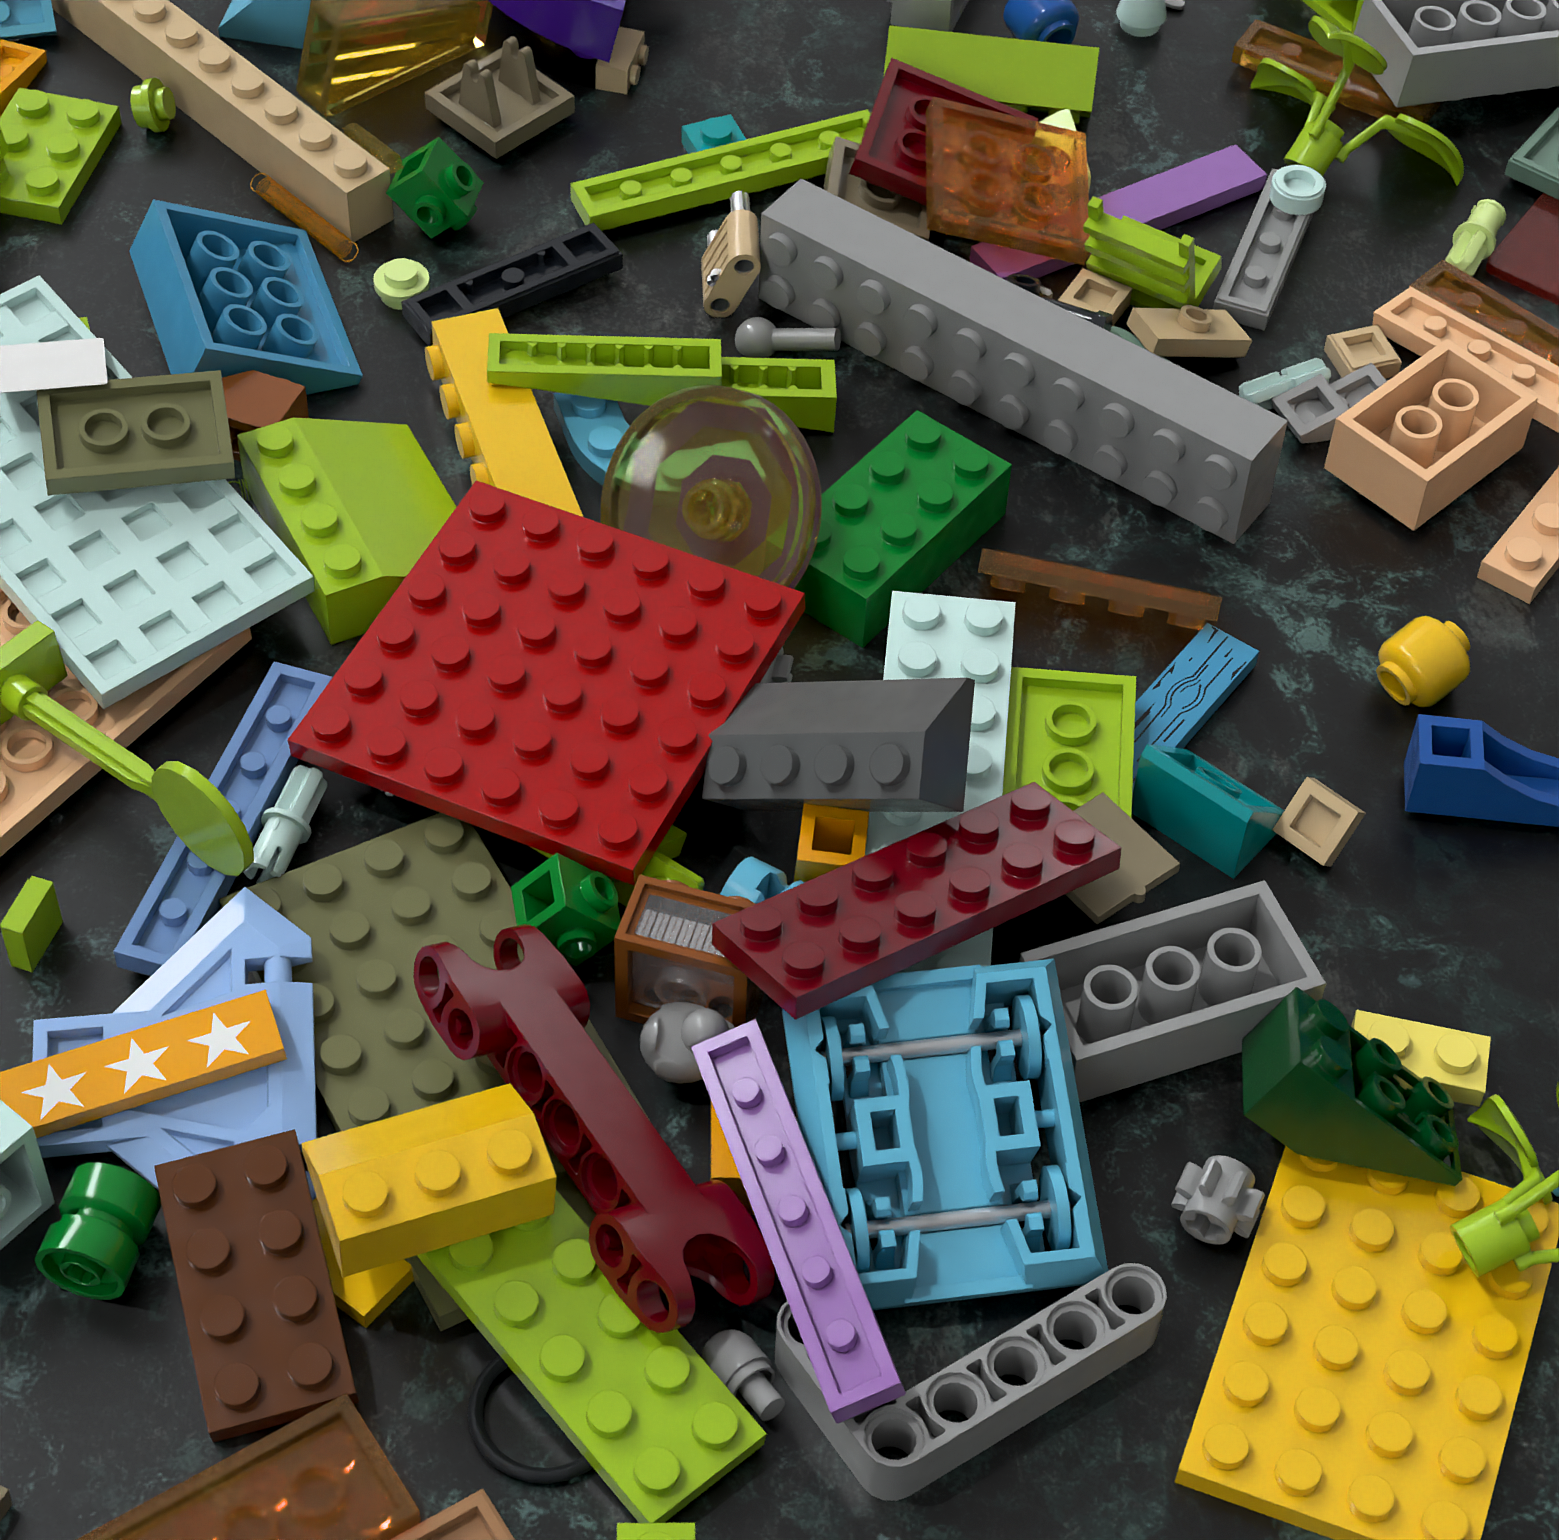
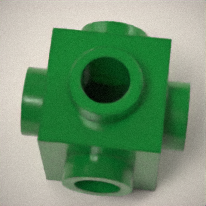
[386,137,484,238]
[511,853,621,967]

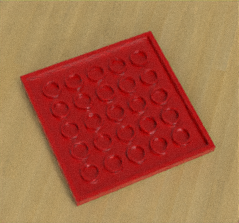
[287,480,805,886]

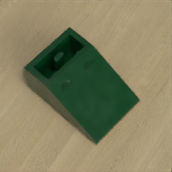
[1242,986,1462,1186]

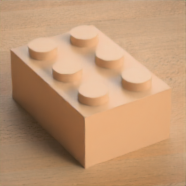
[1324,338,1538,531]

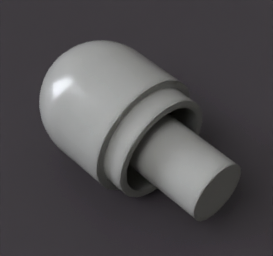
[702,1330,785,1421]

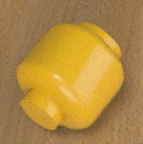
[1376,616,1470,707]

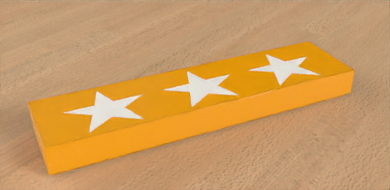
[0,989,287,1138]

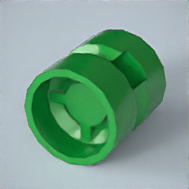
[35,1163,162,1300]

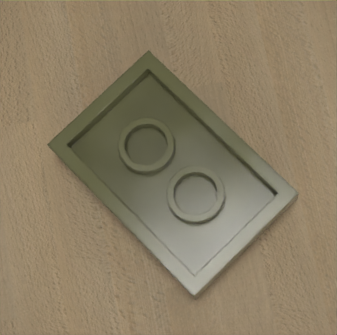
[36,370,235,496]

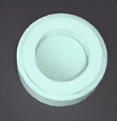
[1269,165,1326,215]

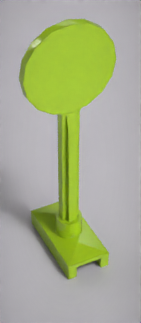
[0,620,254,876]

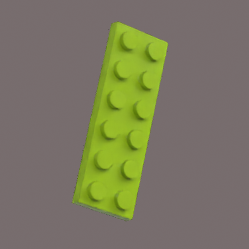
[417,1190,767,1523]

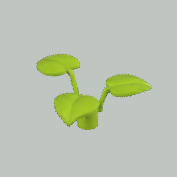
[1251,15,1464,186]
[1450,1082,1559,1277]

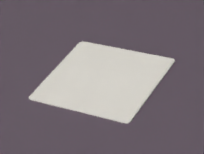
[0,338,108,393]

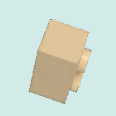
[596,27,649,94]

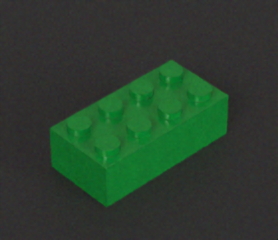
[769,410,1012,648]

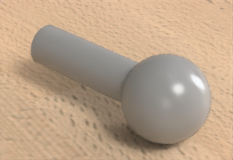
[735,317,841,358]

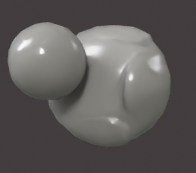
[640,1002,735,1084]

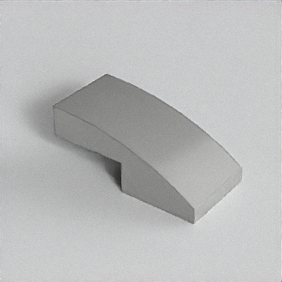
[1271,363,1387,443]

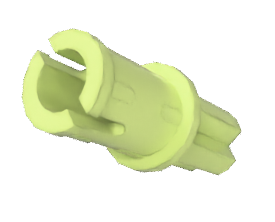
[1445,199,1506,280]

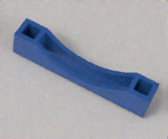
[1404,714,1559,827]

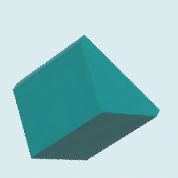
[1132,744,1285,879]

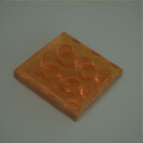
[926,97,1090,265]

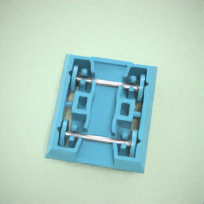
[781,959,1108,1310]

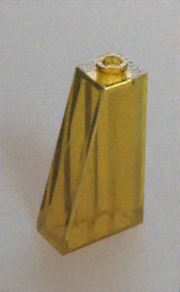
[296,0,493,117]

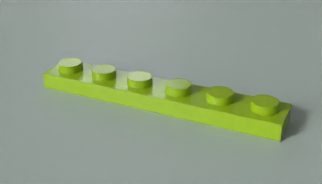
[570,109,870,231]

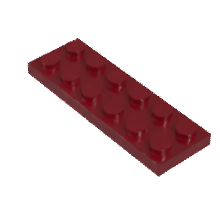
[712,782,1122,1020]

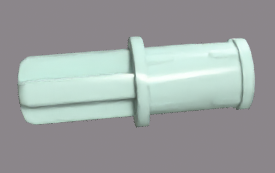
[243,765,327,884]

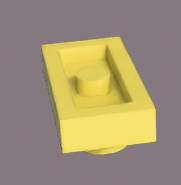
[1351,1010,1491,1107]

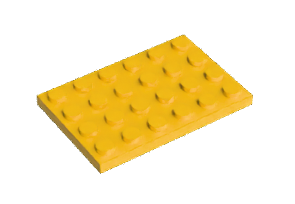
[1175,1145,1559,1540]

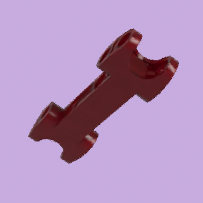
[413,924,775,1333]

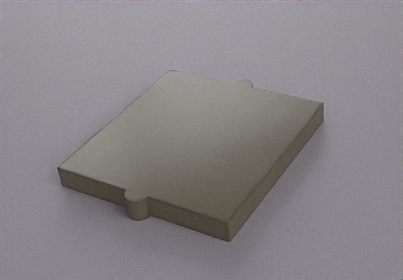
[1065,792,1180,925]

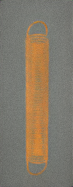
[250,173,358,262]

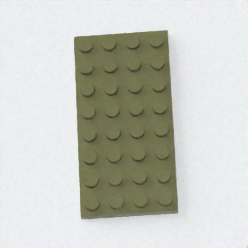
[219,813,651,1332]

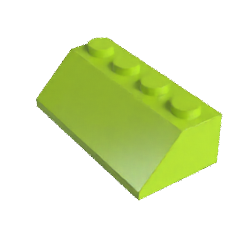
[883,25,1099,125]

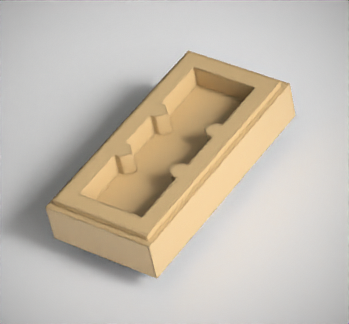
[1127,305,1252,358]

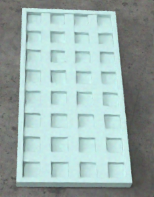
[0,275,314,709]

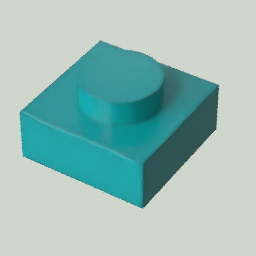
[682,114,746,154]

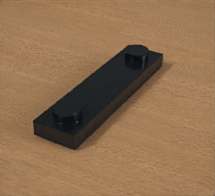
[401,222,623,346]

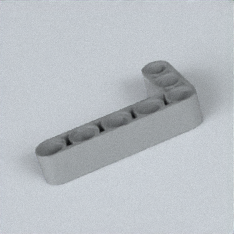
[775,1263,1167,1501]

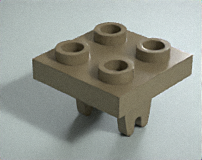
[425,36,575,159]

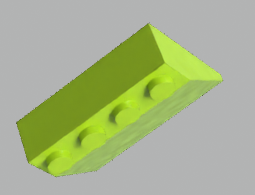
[237,417,456,645]

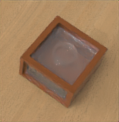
[614,875,765,1028]

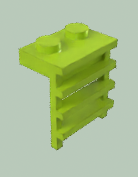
[1083,196,1222,309]

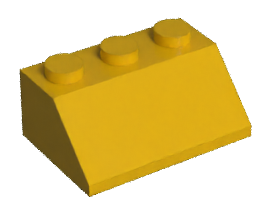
[301,1083,557,1278]

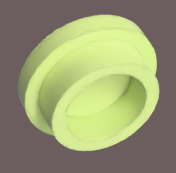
[373,258,430,310]

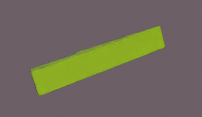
[487,333,837,432]

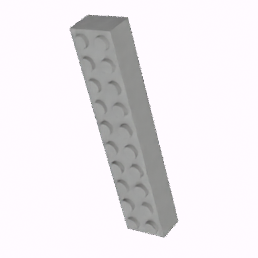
[758,179,1288,544]

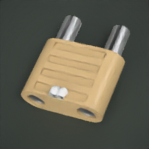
[701,191,761,317]

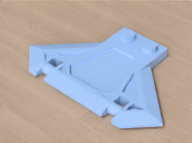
[33,887,317,1201]

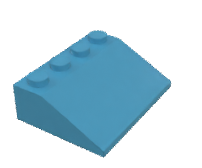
[129,199,363,395]

